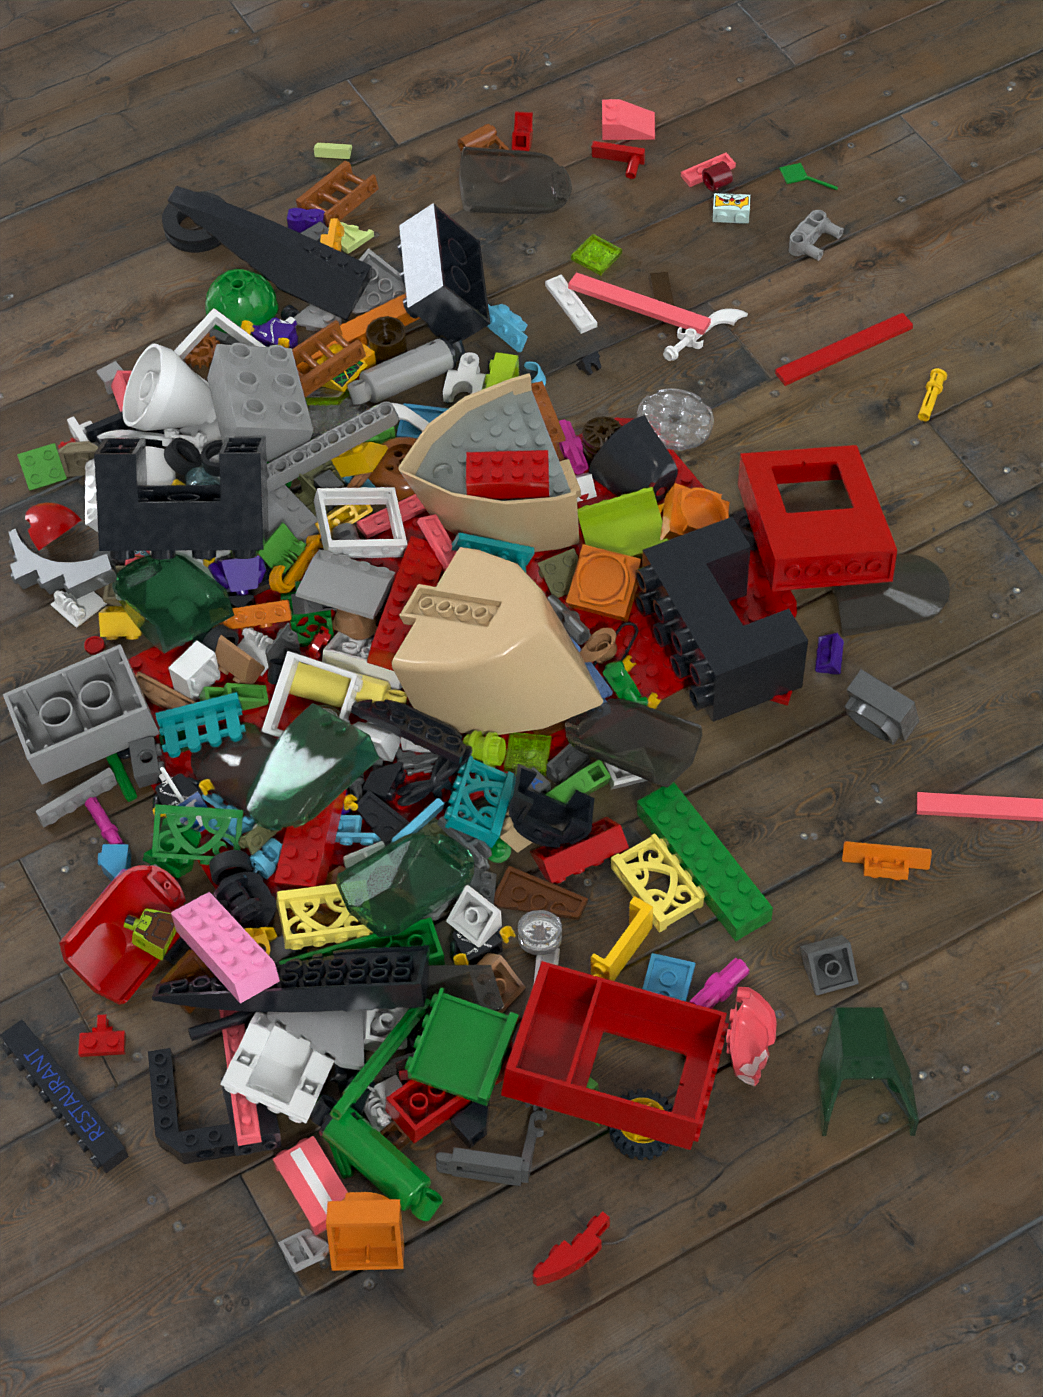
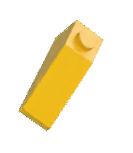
[315,505,373,535]

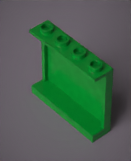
[405,988,519,1106]

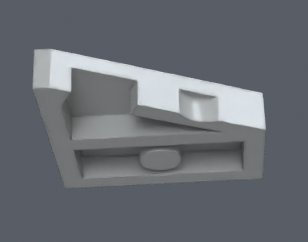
[294,304,342,331]

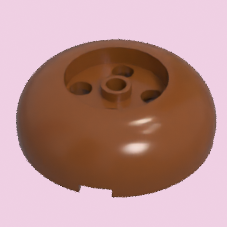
[368,437,417,502]

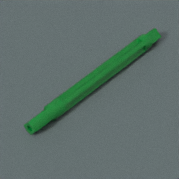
[330,998,431,1121]

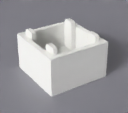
[169,641,221,701]

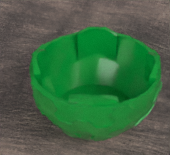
[205,269,279,336]

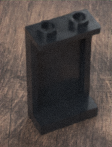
[221,1077,281,1156]

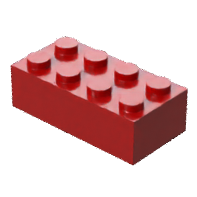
[466,450,549,499]

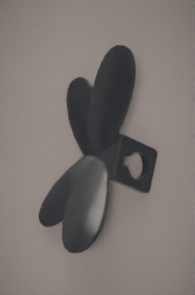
[397,745,472,809]

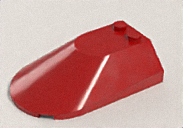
[59,865,186,1005]

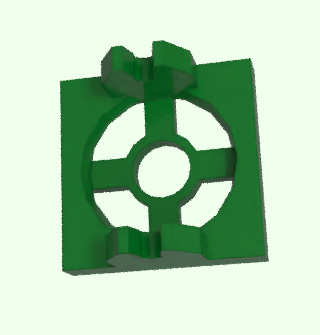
[290,610,334,647]

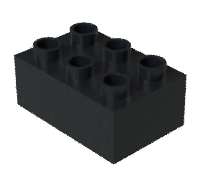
[397,203,491,341]

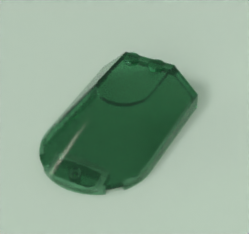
[336,832,474,938]

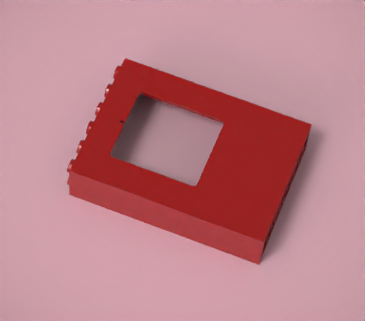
[738,445,897,591]
[501,961,729,1150]

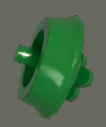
[488,836,511,863]

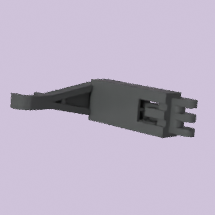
[436,1111,547,1186]

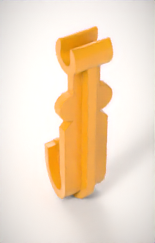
[269,534,323,594]

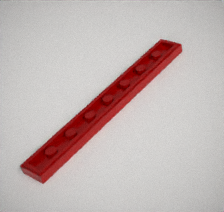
[775,313,913,386]

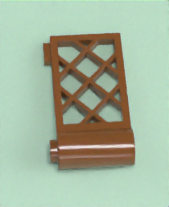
[457,123,528,188]

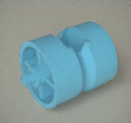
[250,838,283,879]

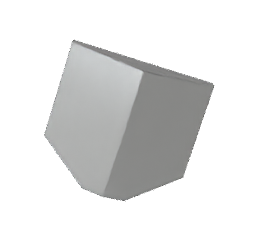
[278,1229,329,1273]

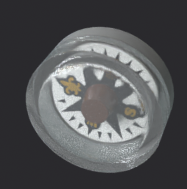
[518,910,562,955]

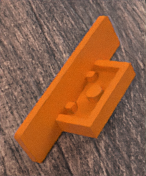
[210,600,292,631]
[842,841,932,880]

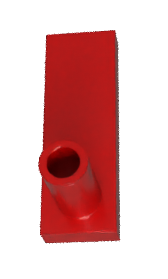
[591,141,645,179]

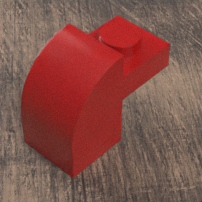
[512,111,533,151]

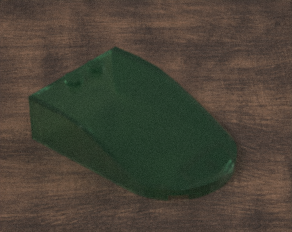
[112,554,234,653]
[246,703,379,831]

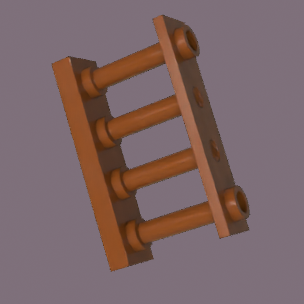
[296,161,379,228]
[292,320,366,397]
[531,381,566,462]

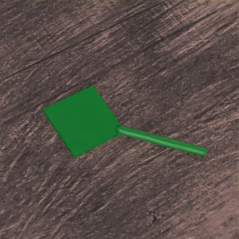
[779,163,838,190]

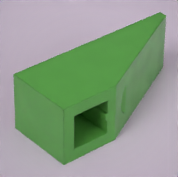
[545,760,611,804]

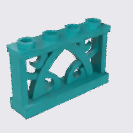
[444,756,514,848]

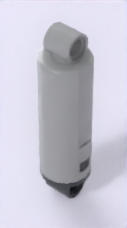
[347,337,466,405]

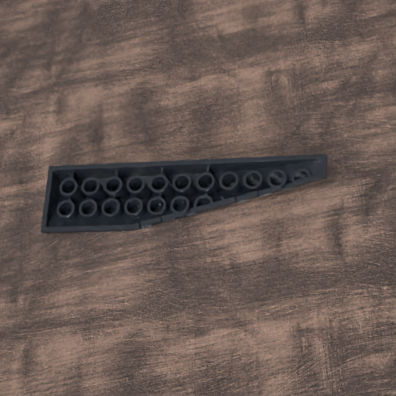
[168,186,372,321]
[152,945,430,1013]

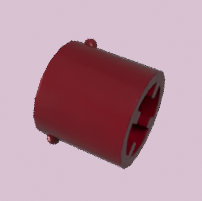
[702,161,733,191]

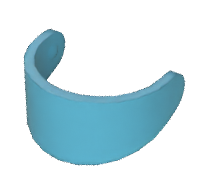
[524,362,546,386]

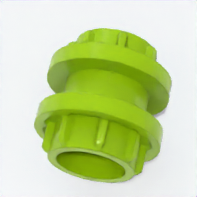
[463,730,506,768]

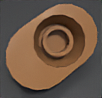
[332,609,377,640]
[580,628,617,664]

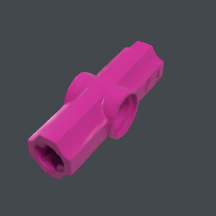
[559,419,588,475]
[689,958,749,1009]

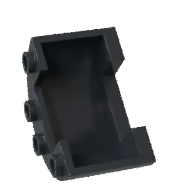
[509,764,595,847]

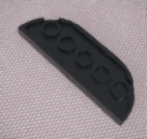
[351,699,466,765]

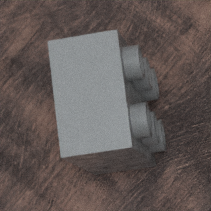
[207,343,313,462]
[3,644,160,784]

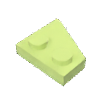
[328,222,374,254]

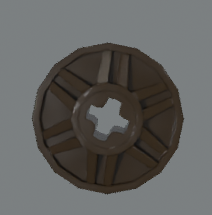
[366,316,407,365]
[582,416,622,465]

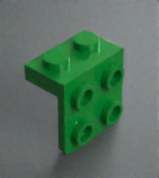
[143,818,201,878]

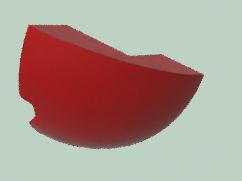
[25,503,82,551]

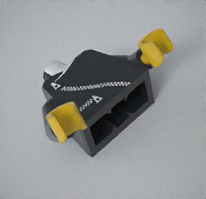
[152,772,215,818]
[450,926,516,972]

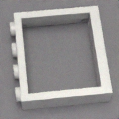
[174,308,266,388]
[314,487,407,558]
[262,651,363,746]

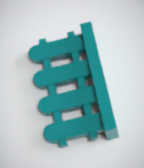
[155,692,246,758]

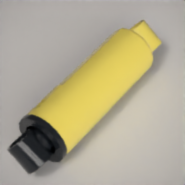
[267,658,407,708]

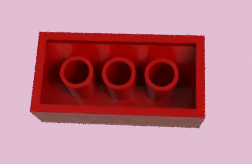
[530,817,629,884]

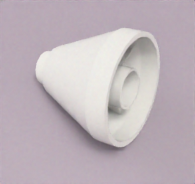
[123,344,216,431]

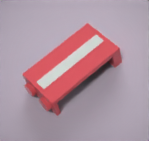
[273,1136,348,1235]

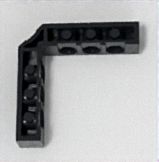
[148,1048,277,1164]

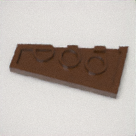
[494,866,588,920]

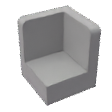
[97,361,124,394]

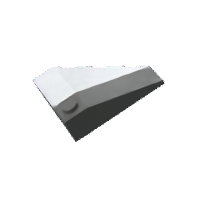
[352,248,406,314]
[266,1010,364,1070]

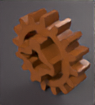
[182,333,220,369]

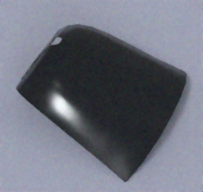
[589,415,678,503]

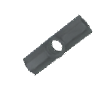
[547,595,591,645]

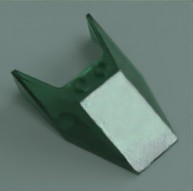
[818,1007,919,1136]

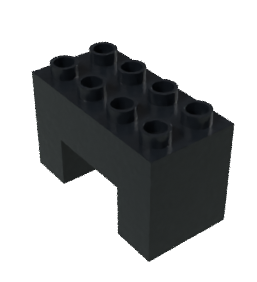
[94,437,269,560]
[635,517,808,722]

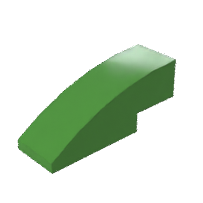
[199,683,269,710]

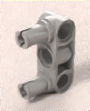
[789,210,844,261]

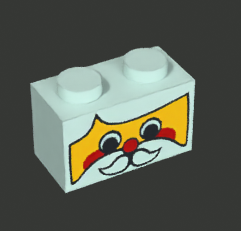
[713,193,750,223]

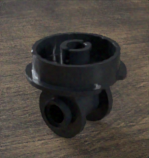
[214,872,277,929]

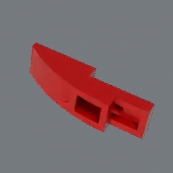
[532,1211,610,1286]

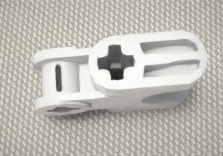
[443,352,486,402]

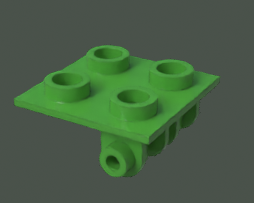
[17,443,67,491]
[257,522,306,574]

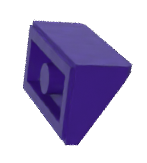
[815,633,844,674]

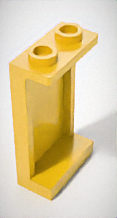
[591,896,653,981]

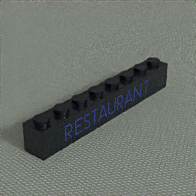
[0,1019,129,1173]

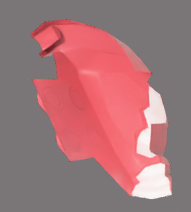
[726,987,777,1086]

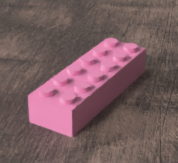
[171,892,280,1003]

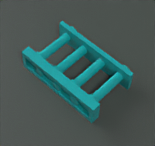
[452,533,534,573]

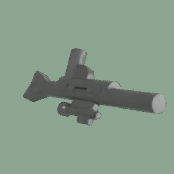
[372,746,440,776]

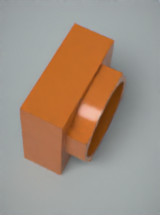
[660,483,730,540]
[566,544,642,622]
[326,1192,404,1271]

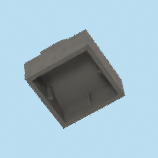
[844,669,919,745]

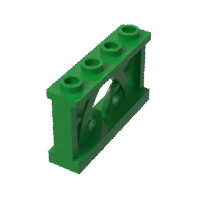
[152,804,243,865]

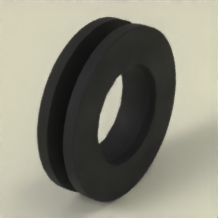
[162,192,225,253]

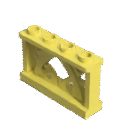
[611,833,705,933]
[276,880,374,950]

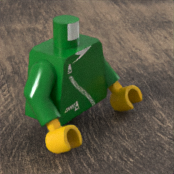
[602,655,662,711]

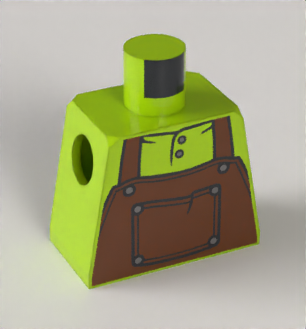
[124,908,177,961]

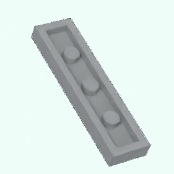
[36,768,117,827]

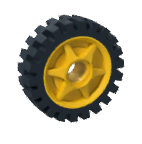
[608,1089,673,1160]

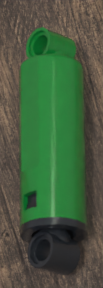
[309,1095,443,1222]

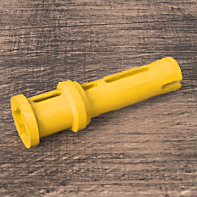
[918,368,947,421]

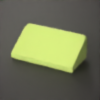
[314,143,352,159]

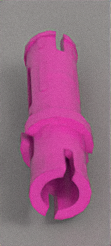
[85,797,125,844]

